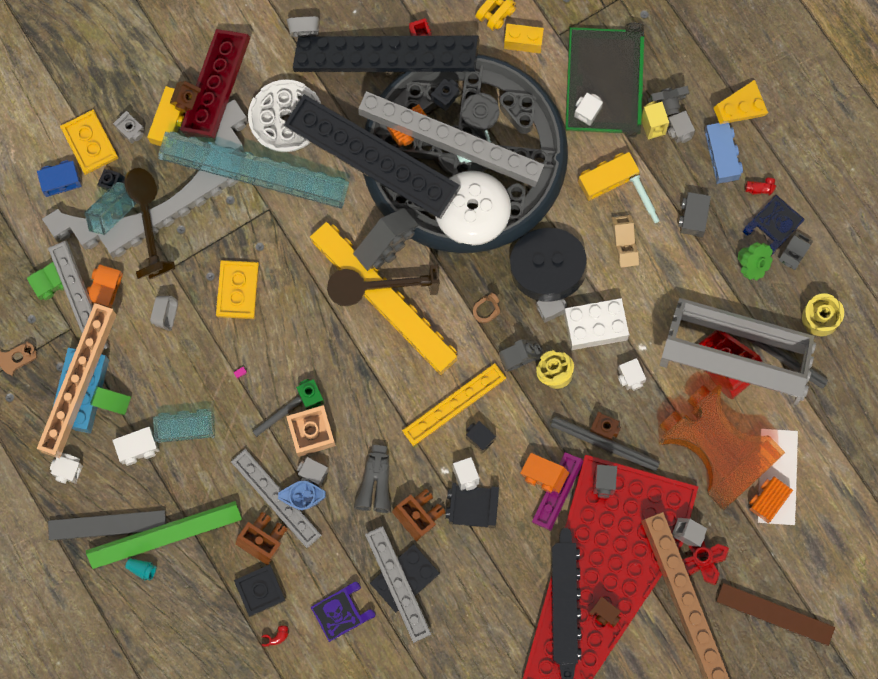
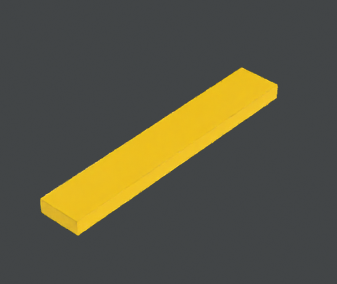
[402,363,506,447]

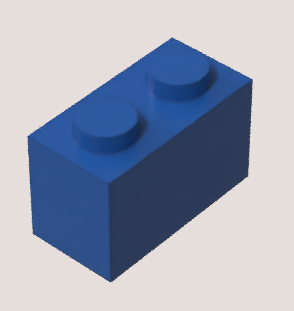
[37,160,82,197]

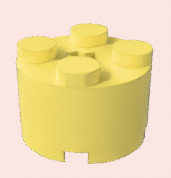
[802,294,844,336]

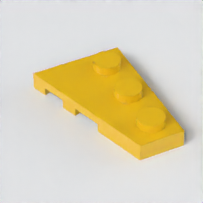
[713,80,768,124]

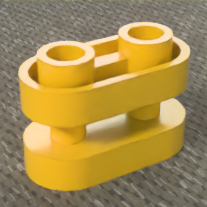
[475,0,516,31]

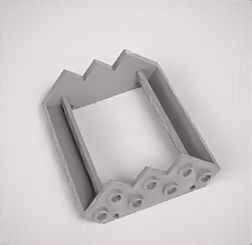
[659,298,816,405]

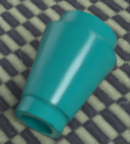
[125,558,156,581]

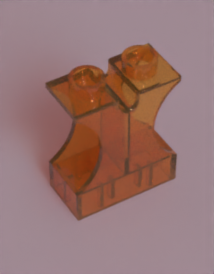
[659,384,785,511]

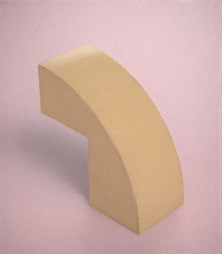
[612,215,639,268]

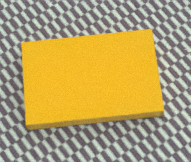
[60,110,118,175]
[216,260,259,319]

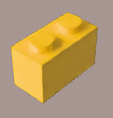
[504,24,544,54]

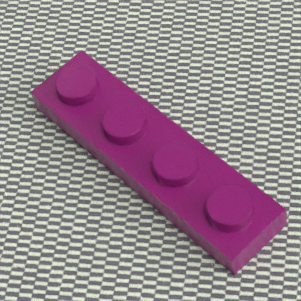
[532,452,583,531]

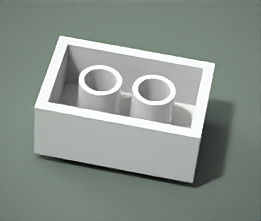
[564,298,629,350]

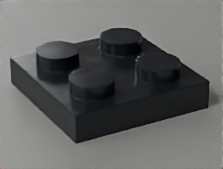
[234,564,286,617]

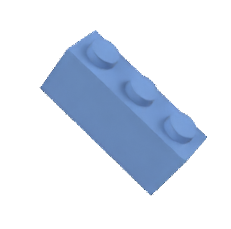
[704,123,743,184]

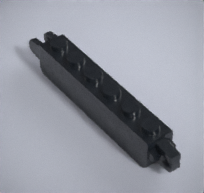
[551,528,581,679]

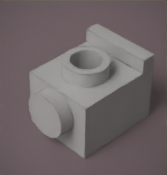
[113,111,145,144]

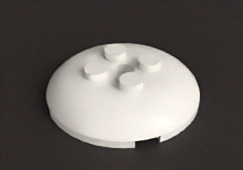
[248,80,321,152]
[435,171,511,245]

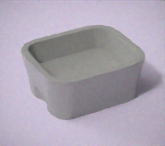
[287,16,320,37]
[150,296,178,331]

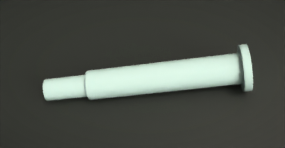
[630,175,660,224]

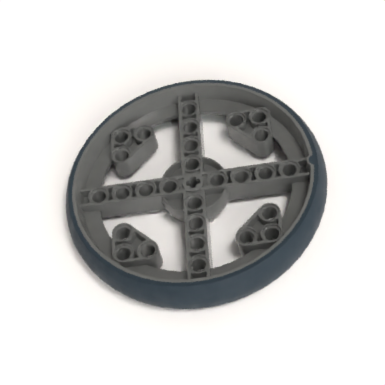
[363,54,568,253]

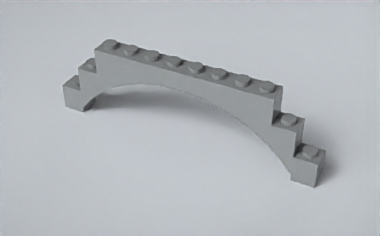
[42,99,248,258]

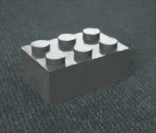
[353,208,418,271]

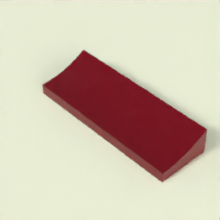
[180,29,251,139]

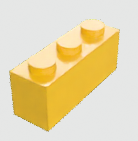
[147,86,187,149]
[578,152,640,201]

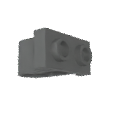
[499,339,542,372]

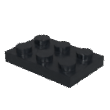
[370,545,440,613]

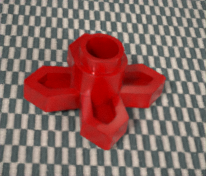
[682,541,729,585]

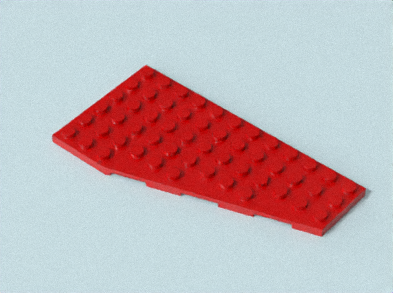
[523,455,698,679]

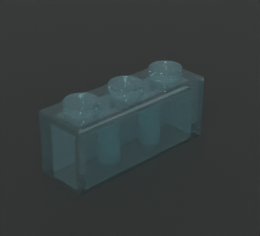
[85,182,136,235]
[153,409,215,443]

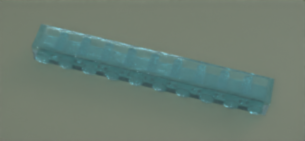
[159,132,349,209]

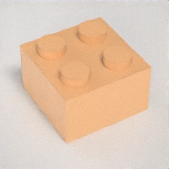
[286,405,336,457]

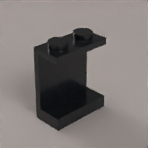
[445,483,499,528]

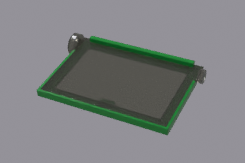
[565,22,644,138]

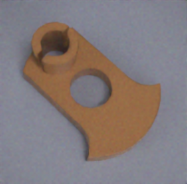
[0,341,37,376]

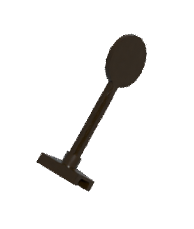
[125,168,175,279]
[327,265,440,306]

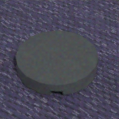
[462,93,499,131]

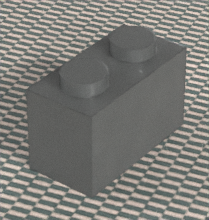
[678,192,711,237]
[593,465,617,498]

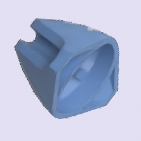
[278,481,326,510]

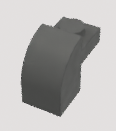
[779,231,813,270]

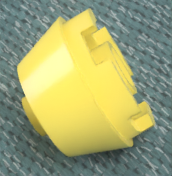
[536,350,574,389]

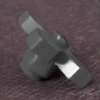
[647,86,689,117]

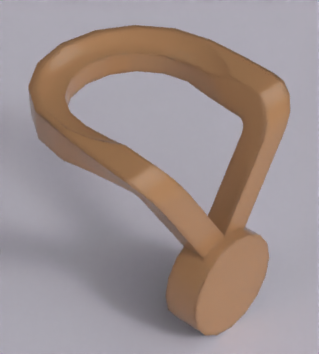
[472,292,500,323]

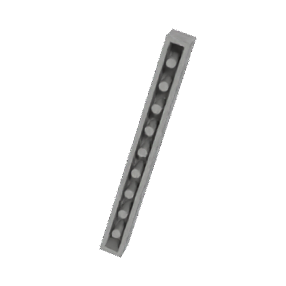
[359,91,544,187]

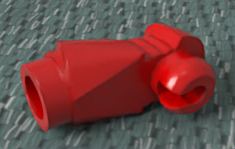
[745,177,776,196]

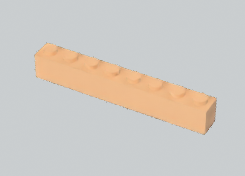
[37,303,117,459]

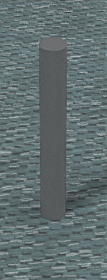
[252,396,302,437]

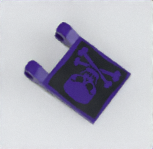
[311,582,376,642]

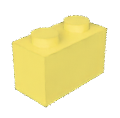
[641,102,669,139]

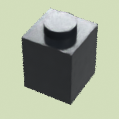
[466,421,496,453]

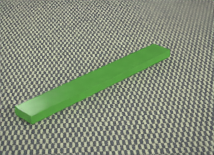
[86,501,242,569]

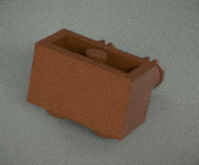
[392,489,445,542]
[235,512,287,565]

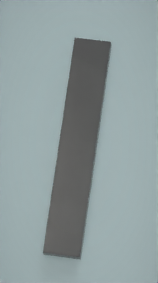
[48,510,166,541]

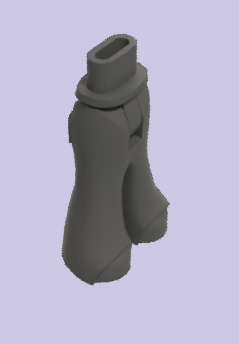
[354,445,391,513]

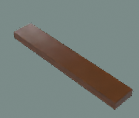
[716,583,835,646]

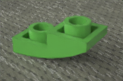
[90,386,131,415]

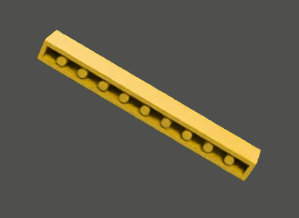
[310,222,457,376]

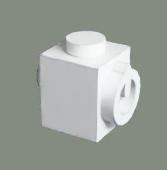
[50,453,83,484]

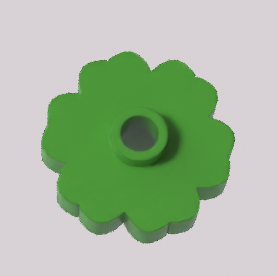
[738,242,773,280]

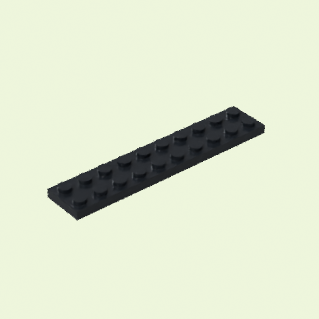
[292,35,480,72]
[284,94,461,219]

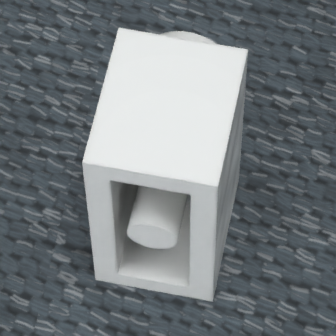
[113,427,159,466]

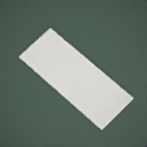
[758,429,798,525]

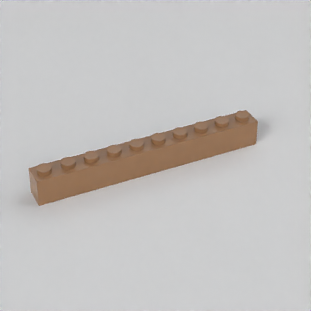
[641,512,729,679]

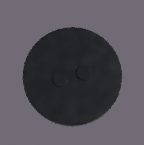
[510,228,587,302]

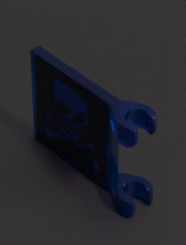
[743,195,805,256]

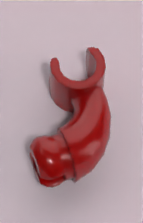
[261,626,289,647]

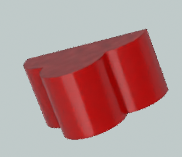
[699,330,763,399]

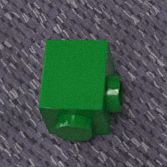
[296,379,324,410]

